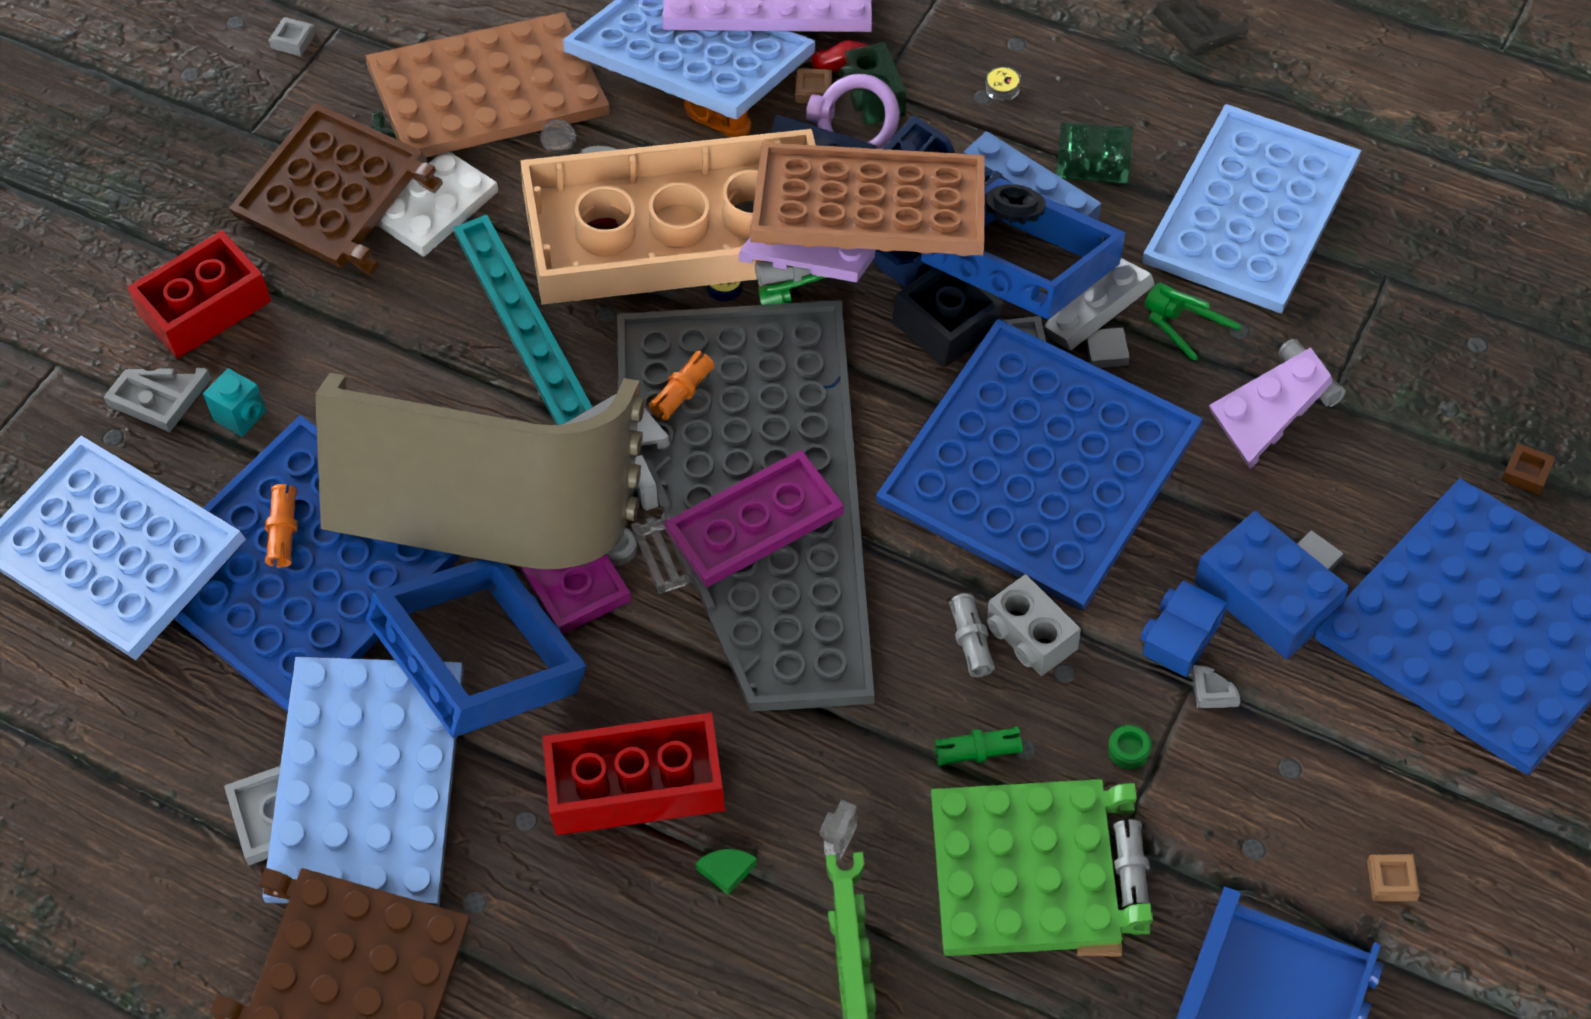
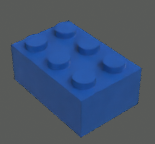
[1195,511,1349,660]

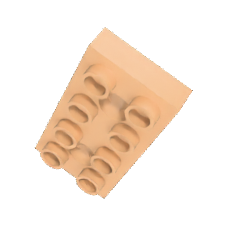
[521,129,816,305]

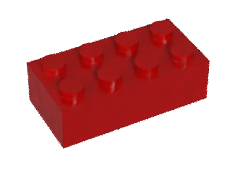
[542,712,725,835]

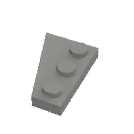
[1043,258,1155,351]

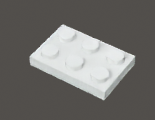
[376,152,499,257]

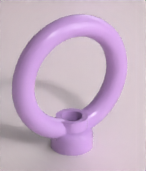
[806,74,900,149]

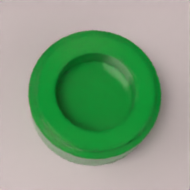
[1108,725,1152,769]

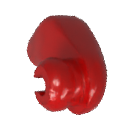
[812,40,879,73]

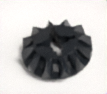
[985,184,1046,225]

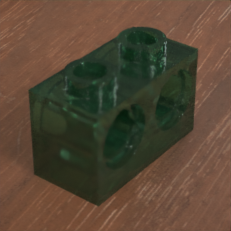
[840,42,906,125]
[1056,122,1133,183]

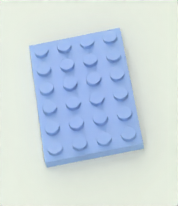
[563,0,815,120]
[1142,104,1361,314]
[0,436,246,660]
[262,657,464,907]

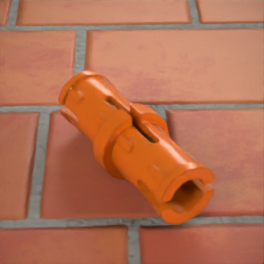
[649,351,715,421]
[265,484,298,568]

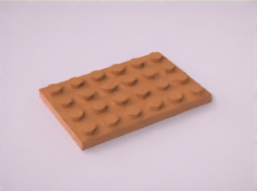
[366,12,610,157]
[750,142,985,256]

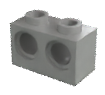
[987,574,1081,676]

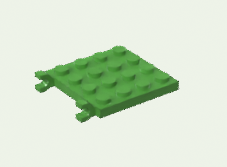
[931,779,1153,956]
[826,852,876,1019]

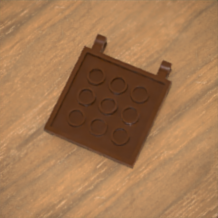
[229,103,443,276]
[210,868,471,1019]

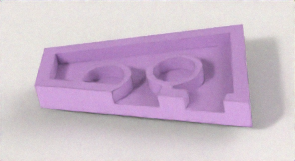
[739,236,876,282]
[1209,347,1332,470]

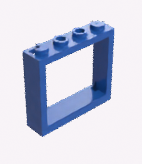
[921,178,1126,320]
[366,559,587,738]

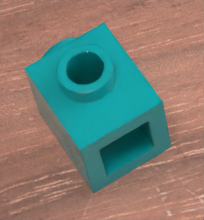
[203,368,267,437]

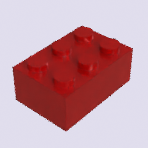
[127,230,272,359]

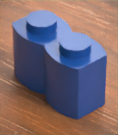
[1140,580,1228,677]

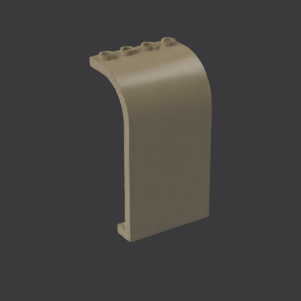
[315,373,645,569]

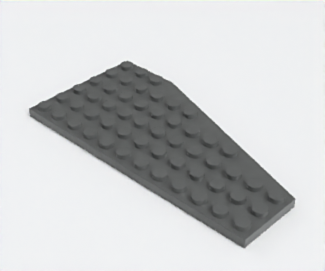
[617,300,875,712]

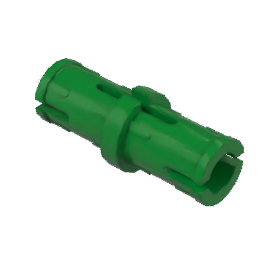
[934,726,1023,766]

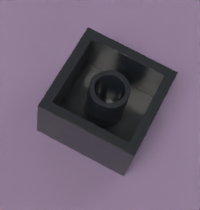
[892,267,1004,368]

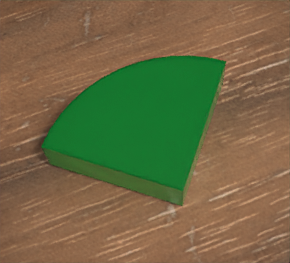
[695,849,757,895]

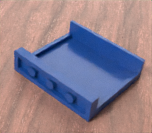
[1176,886,1384,1019]

